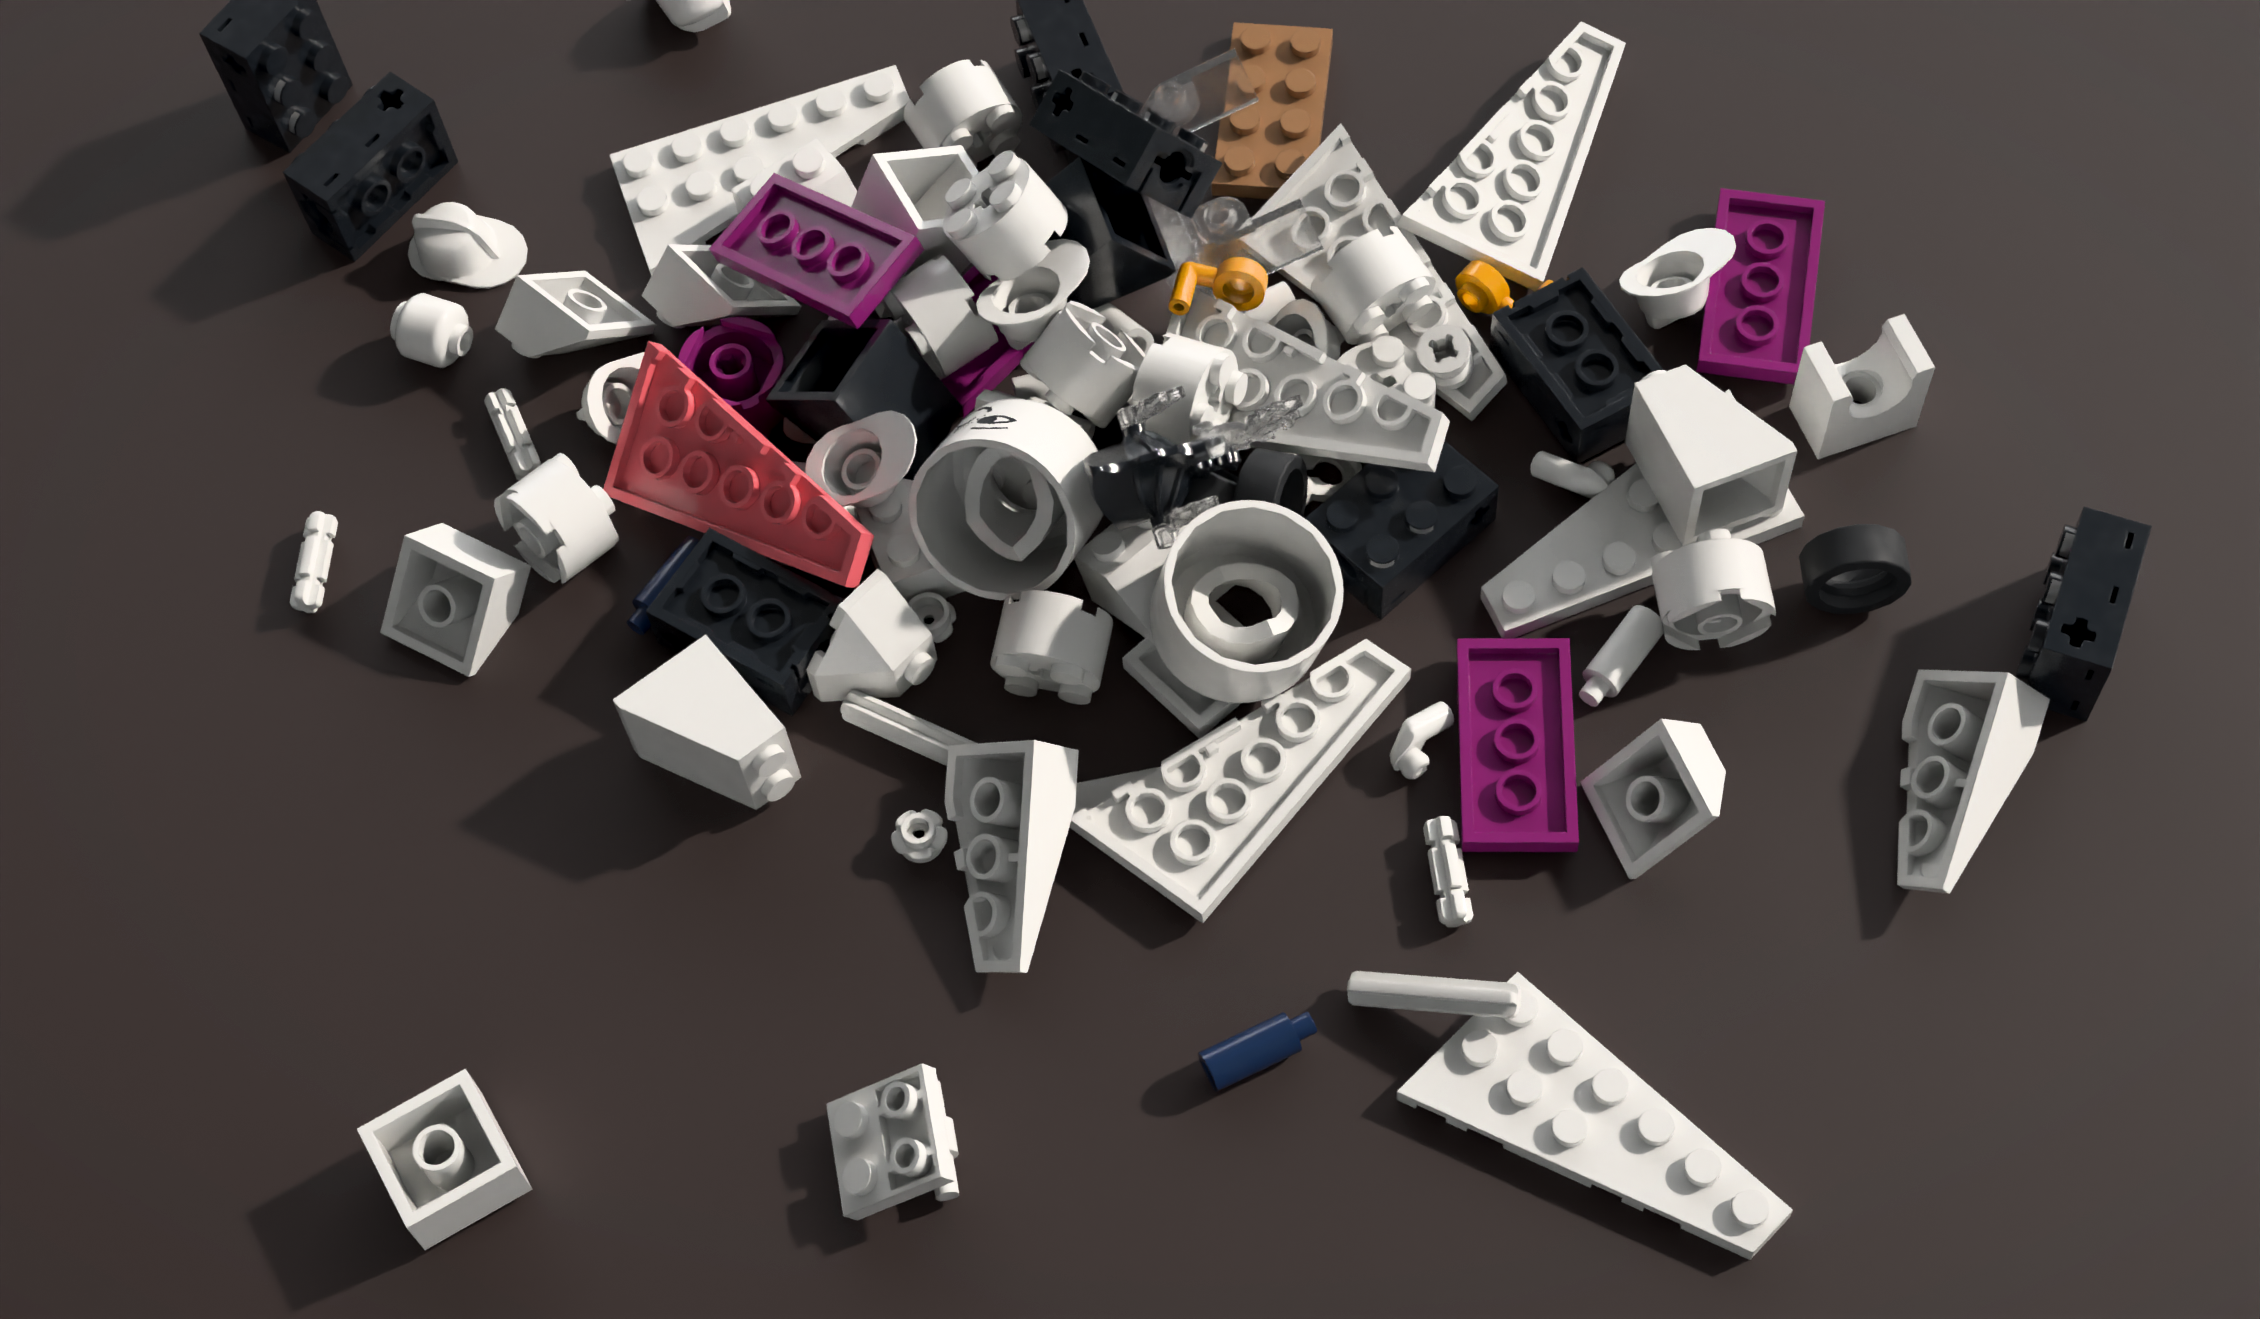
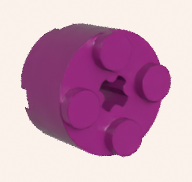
[678,317,787,438]

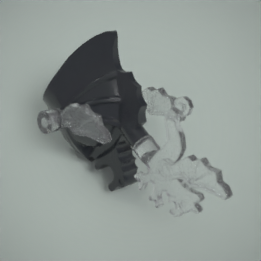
[1084,386,1304,549]

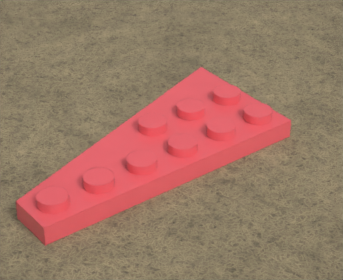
[603,341,874,589]

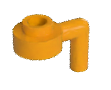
[1168,257,1268,315]
[1455,260,1554,314]

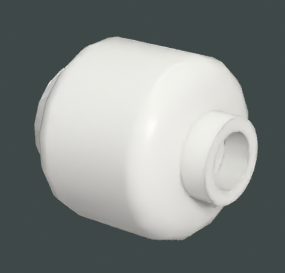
[390,293,473,368]

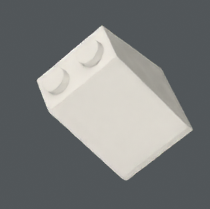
[851,145,979,318]
[1625,364,1797,546]
[613,635,801,810]

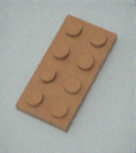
[1211,22,1333,200]

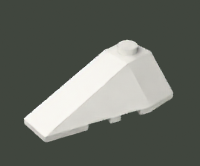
[1897,669,2050,894]
[944,740,1079,973]

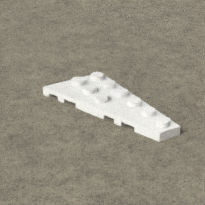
[1395,21,1626,291]
[610,65,909,276]
[1237,123,1507,421]
[1139,287,1450,472]
[1480,389,1805,638]
[1069,639,1411,923]
[1396,972,1793,1260]

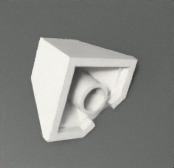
[806,568,938,702]

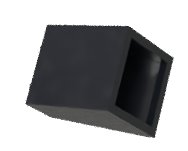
[1046,157,1176,309]
[765,319,963,480]

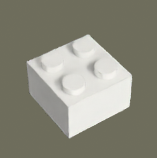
[357,1069,533,1250]

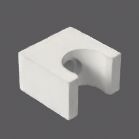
[1789,314,1935,459]

